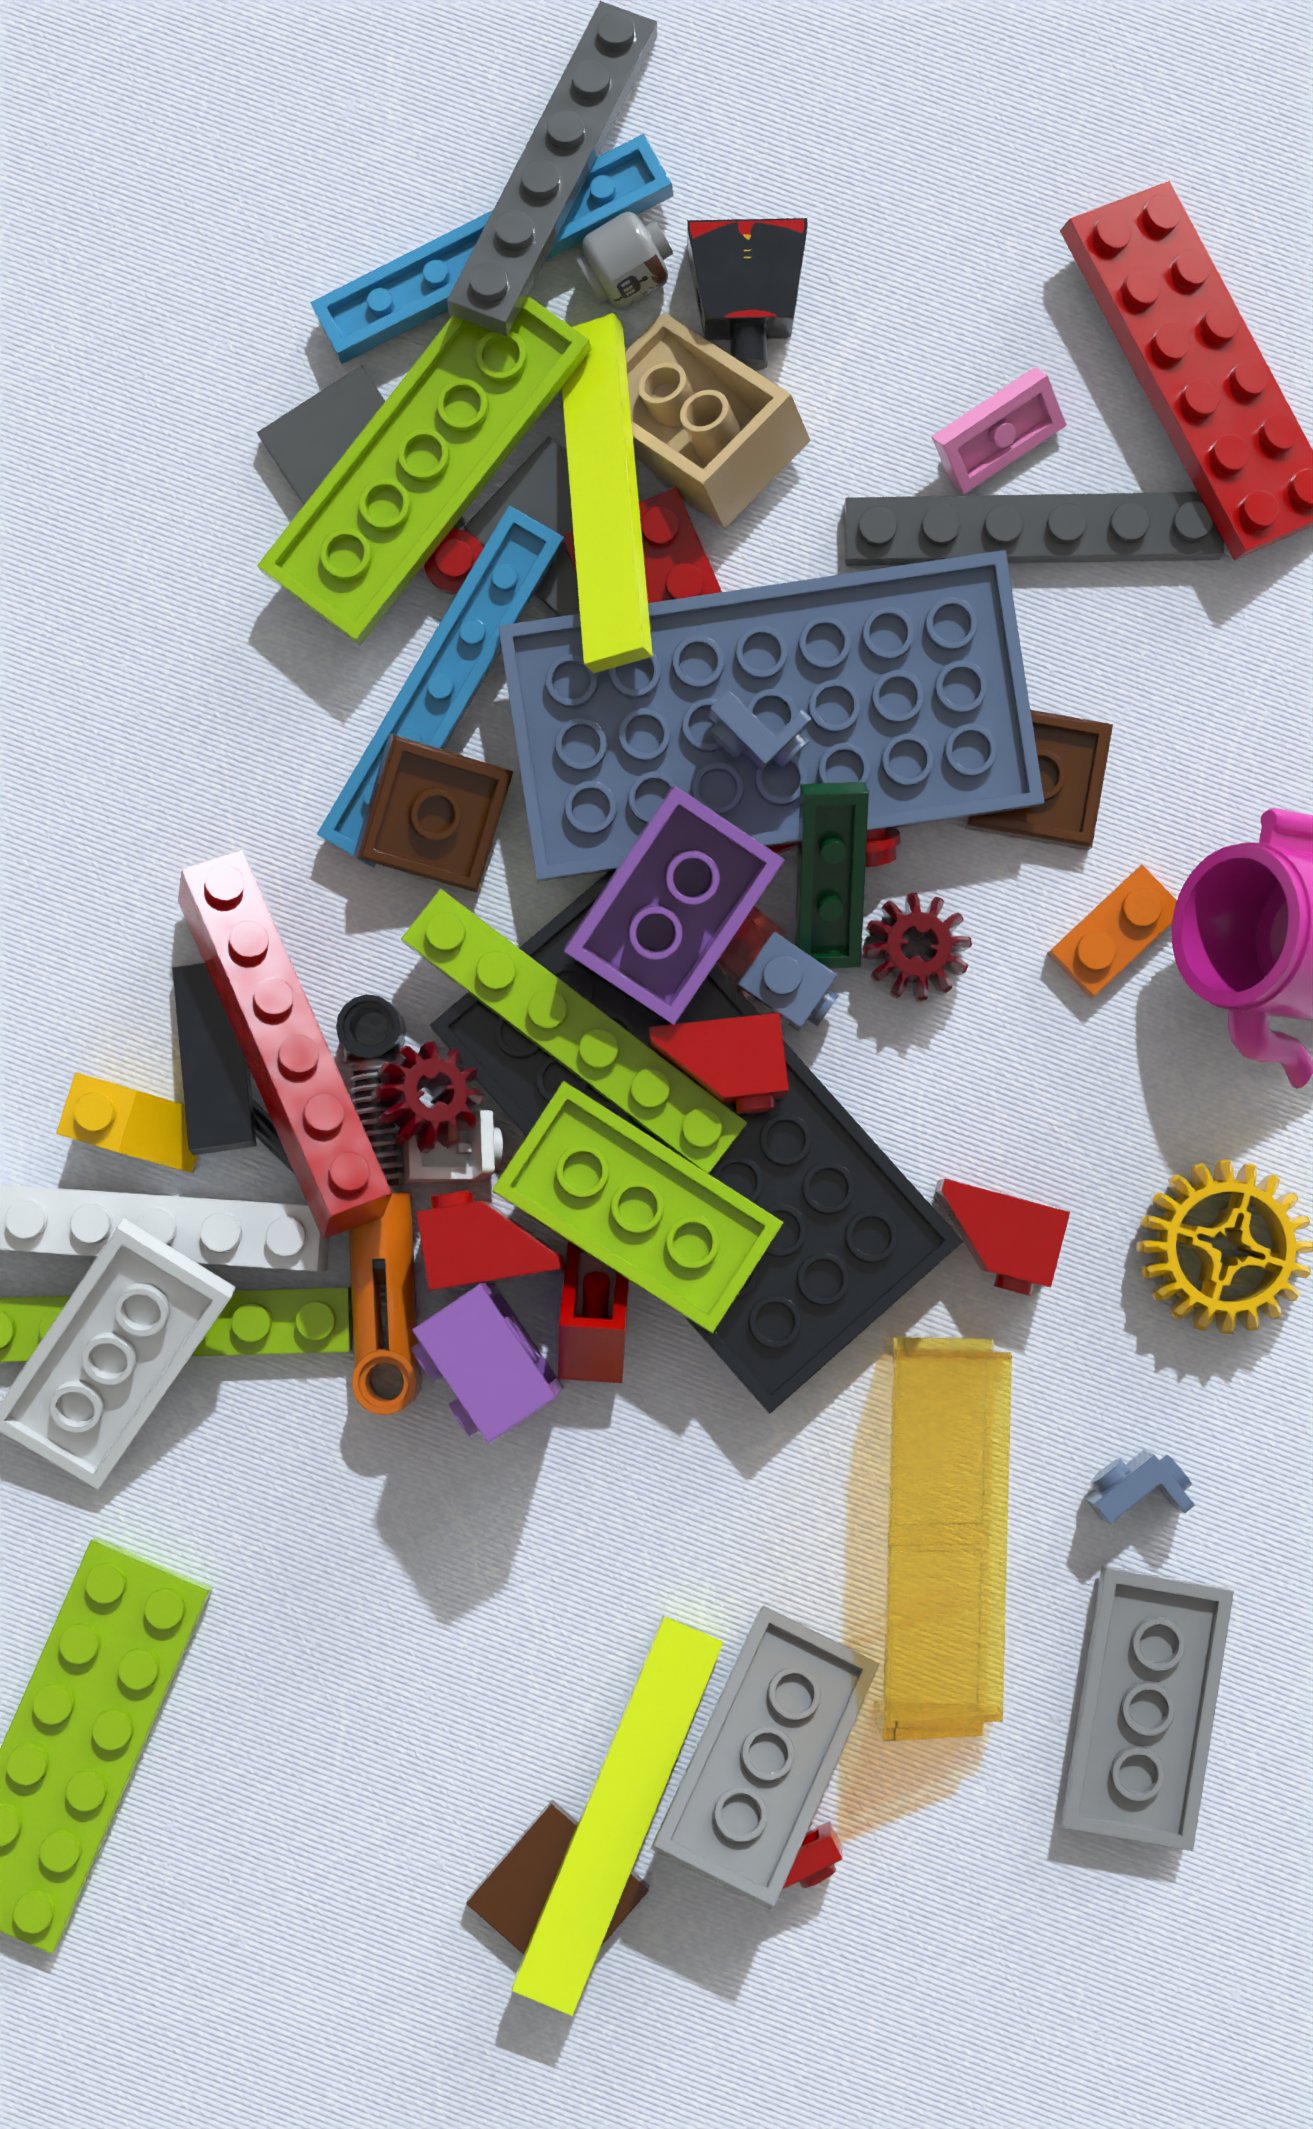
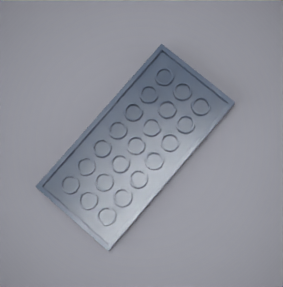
[498,550,1045,882]

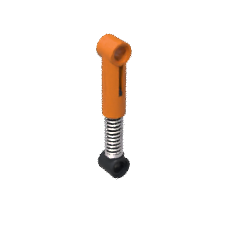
[336,994,422,1415]

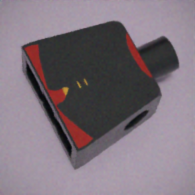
[687,218,808,371]

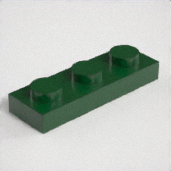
[795,782,869,968]

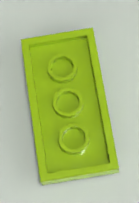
[492,1081,784,1334]

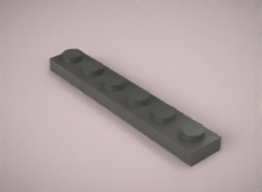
[447,1,657,336]
[844,492,1224,566]

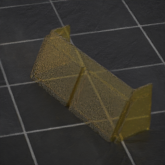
[874,1334,1012,1741]

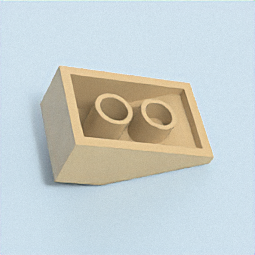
[625,312,811,528]

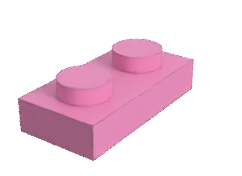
[931,367,1067,495]

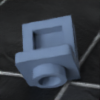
[708,690,812,771]
[737,931,839,1031]
[1084,1450,1195,1525]

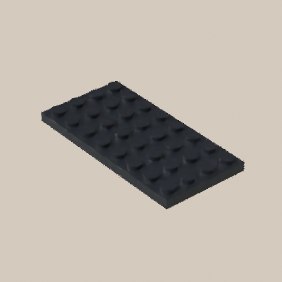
[430,870,963,1414]

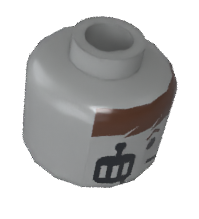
[576,212,674,308]

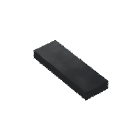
[172,963,257,1155]

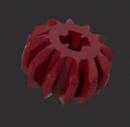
[862,893,972,1002]
[371,1041,484,1153]

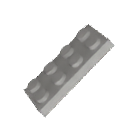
[1060,1566,1234,1851]
[650,1605,880,1909]

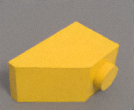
[56,1072,199,1173]

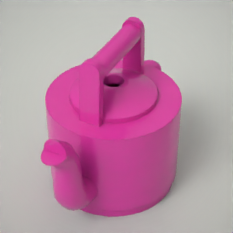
[1172,808,1313,1089]

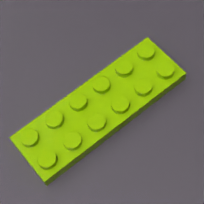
[257,296,592,646]
[0,1537,213,1954]

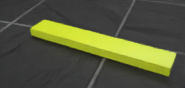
[562,313,653,673]
[511,1616,724,2016]

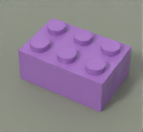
[564,785,785,1025]
[411,1282,564,1443]

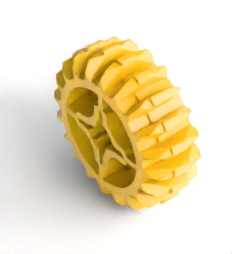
[1136,1160,1313,1334]

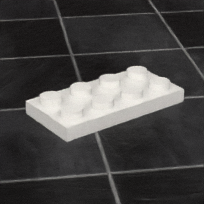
[0,1218,236,1490]

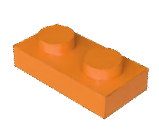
[1047,864,1177,999]

